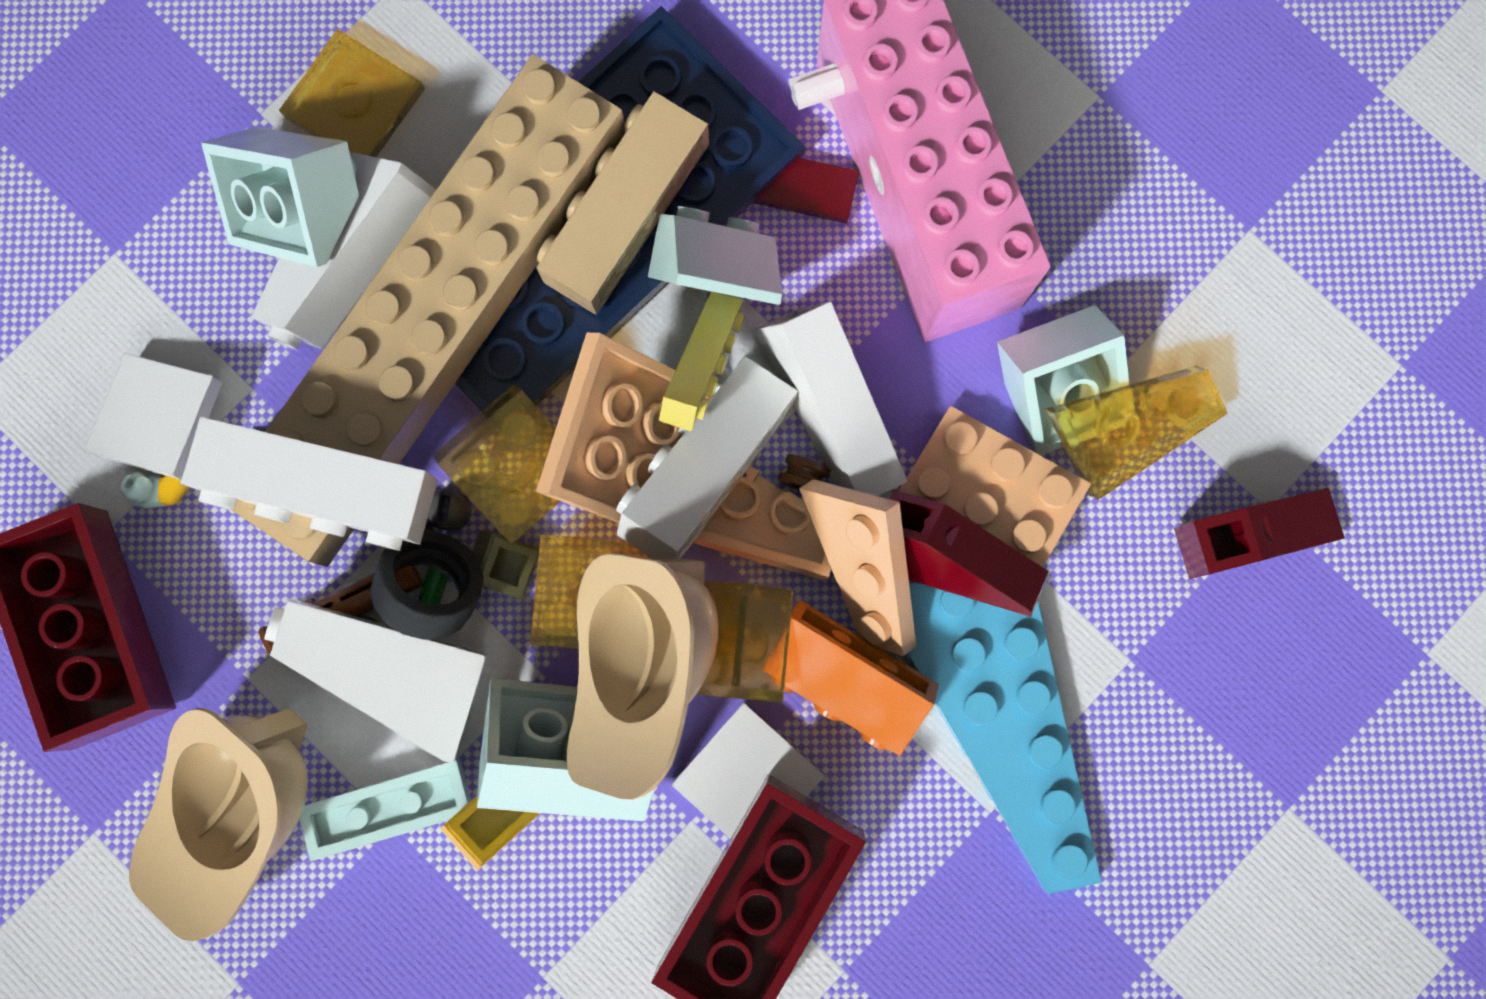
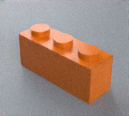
[758,600,939,756]

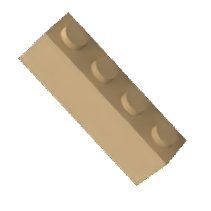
[536,91,709,315]

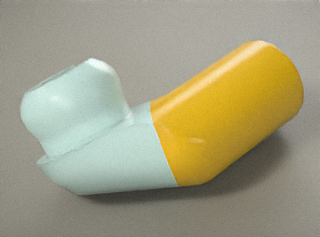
[121,472,190,509]

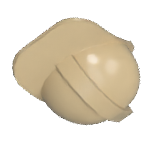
[567,554,719,800]
[129,708,308,941]

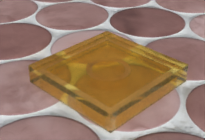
[279,29,425,157]

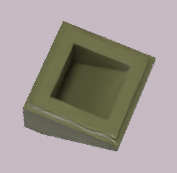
[472,530,540,600]

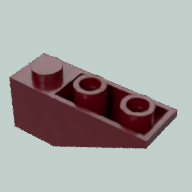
[1174,487,1345,579]
[889,490,1049,617]

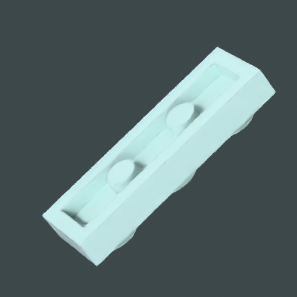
[300,759,471,862]

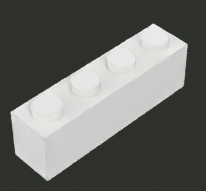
[616,356,798,560]
[180,416,438,551]

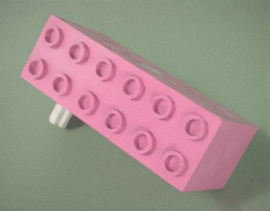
[788,0,1051,343]

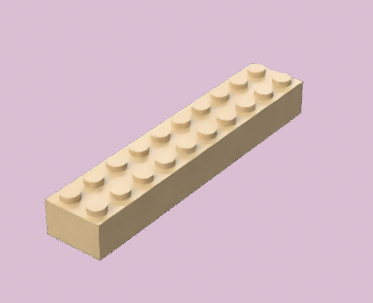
[232,54,625,567]

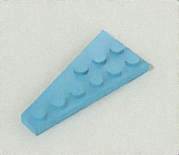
[907,582,1102,894]

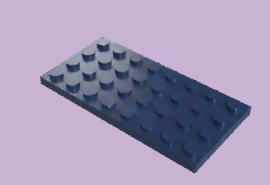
[455,6,805,435]

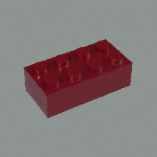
[0,503,177,752]
[651,774,866,999]

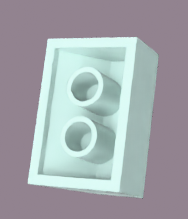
[201,127,359,267]
[477,678,655,821]

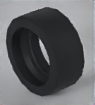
[370,530,484,640]

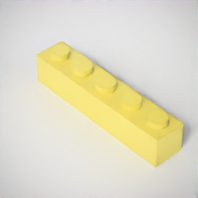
[659,291,745,431]

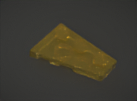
[1045,366,1228,500]

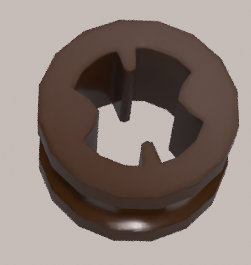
[778,454,831,491]

